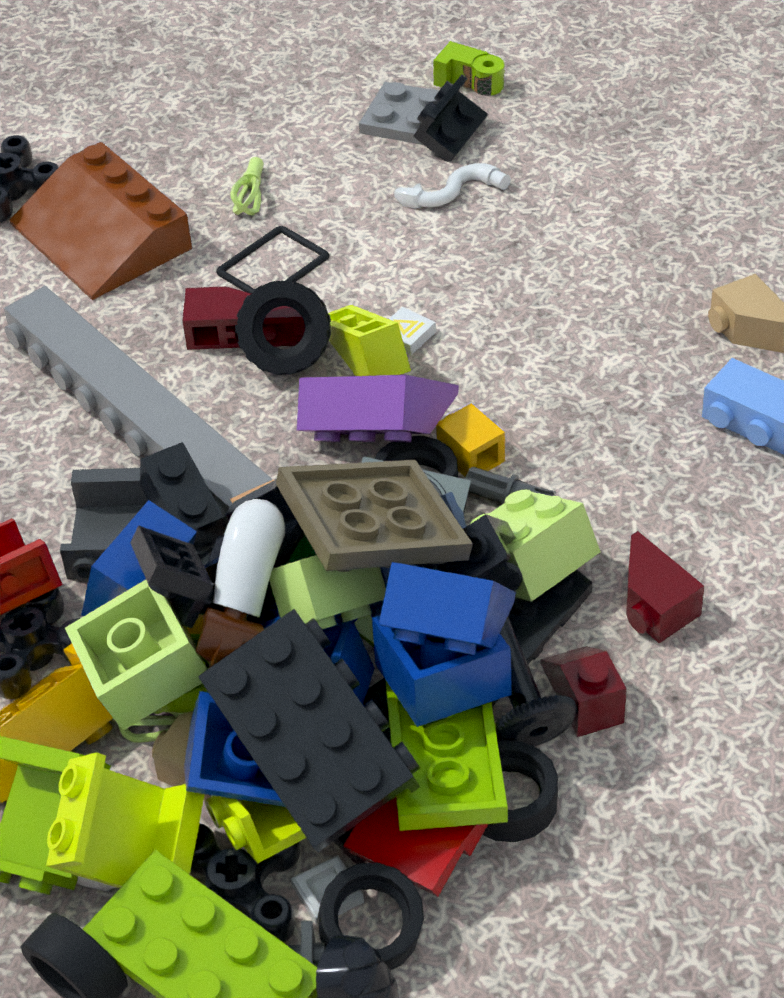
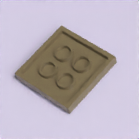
[276,460,473,572]

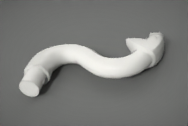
[394,163,511,209]

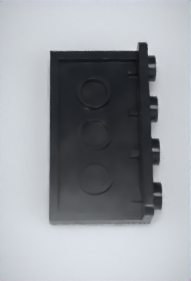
[198,609,420,852]

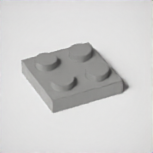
[359,82,439,145]

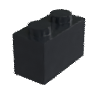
[140,442,224,552]

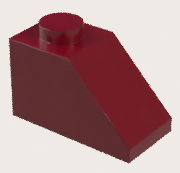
[626,531,704,643]
[540,646,627,737]

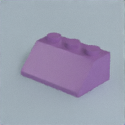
[297,375,459,442]

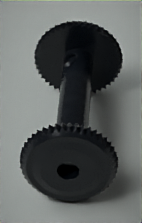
[481,562,578,746]

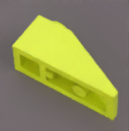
[328,305,411,376]

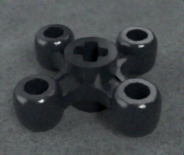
[0,135,59,223]
[0,587,80,700]
[190,823,300,943]

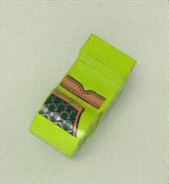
[433,41,505,96]

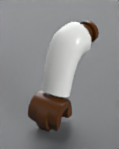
[196,499,285,668]

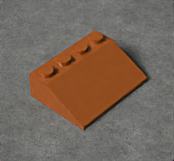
[9,142,192,300]

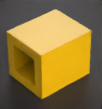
[436,403,505,478]

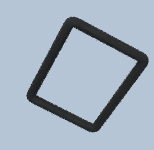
[216,226,329,293]

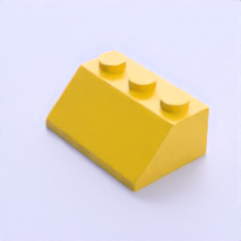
[0,664,113,803]

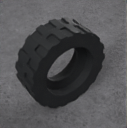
[235,280,331,375]

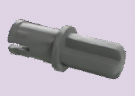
[465,467,556,504]

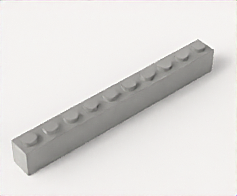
[4,286,273,528]

